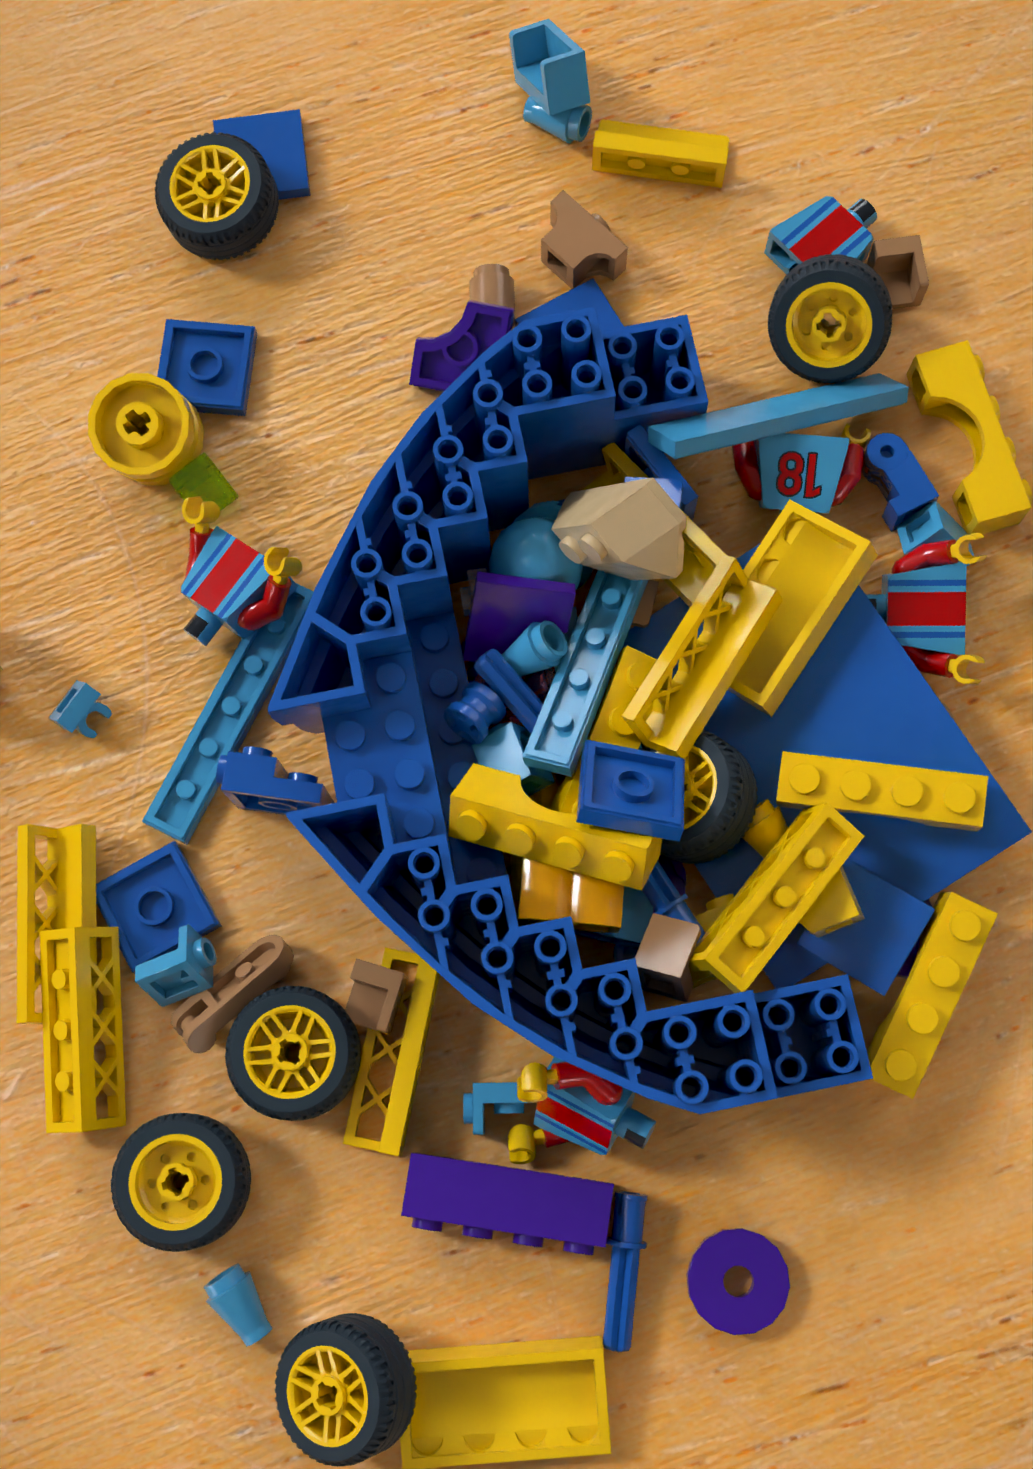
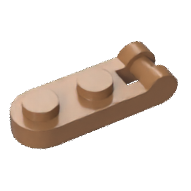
[171,935,294,1053]

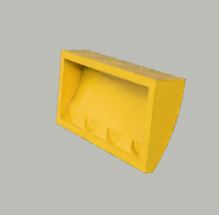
[728,499,878,717]
[400,1335,612,1469]

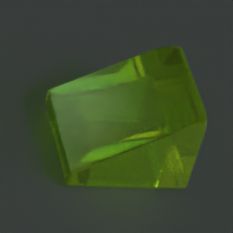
[169,453,239,511]

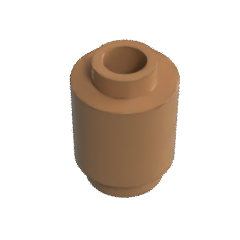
[469,264,515,327]

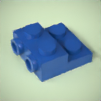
[216,746,334,815]

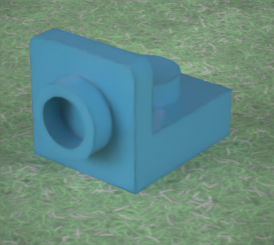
[135,924,217,1007]
[463,1082,528,1135]

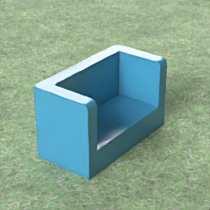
[509,19,590,116]

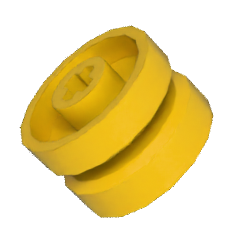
[88,373,204,486]

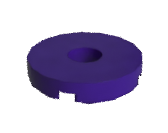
[686,1228,790,1335]

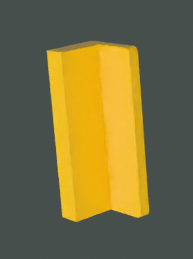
[592,119,729,188]

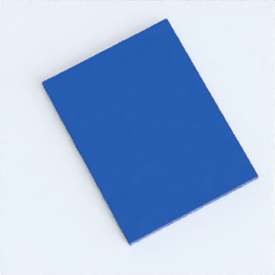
[622,543,1032,989]

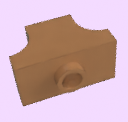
[541,190,628,289]

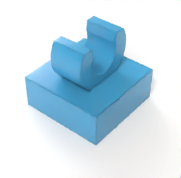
[49,680,112,738]

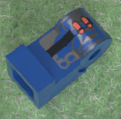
[862,433,939,532]

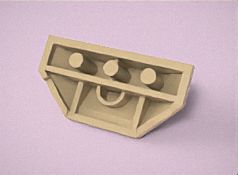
[551,477,686,580]

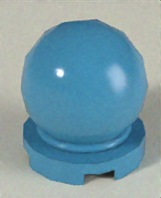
[488,500,594,590]

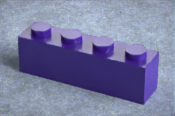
[401,1153,614,1255]

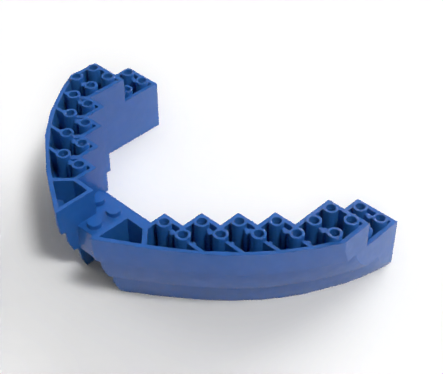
[268,306,873,1114]

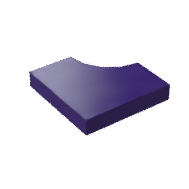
[409,300,515,391]
[463,572,576,662]

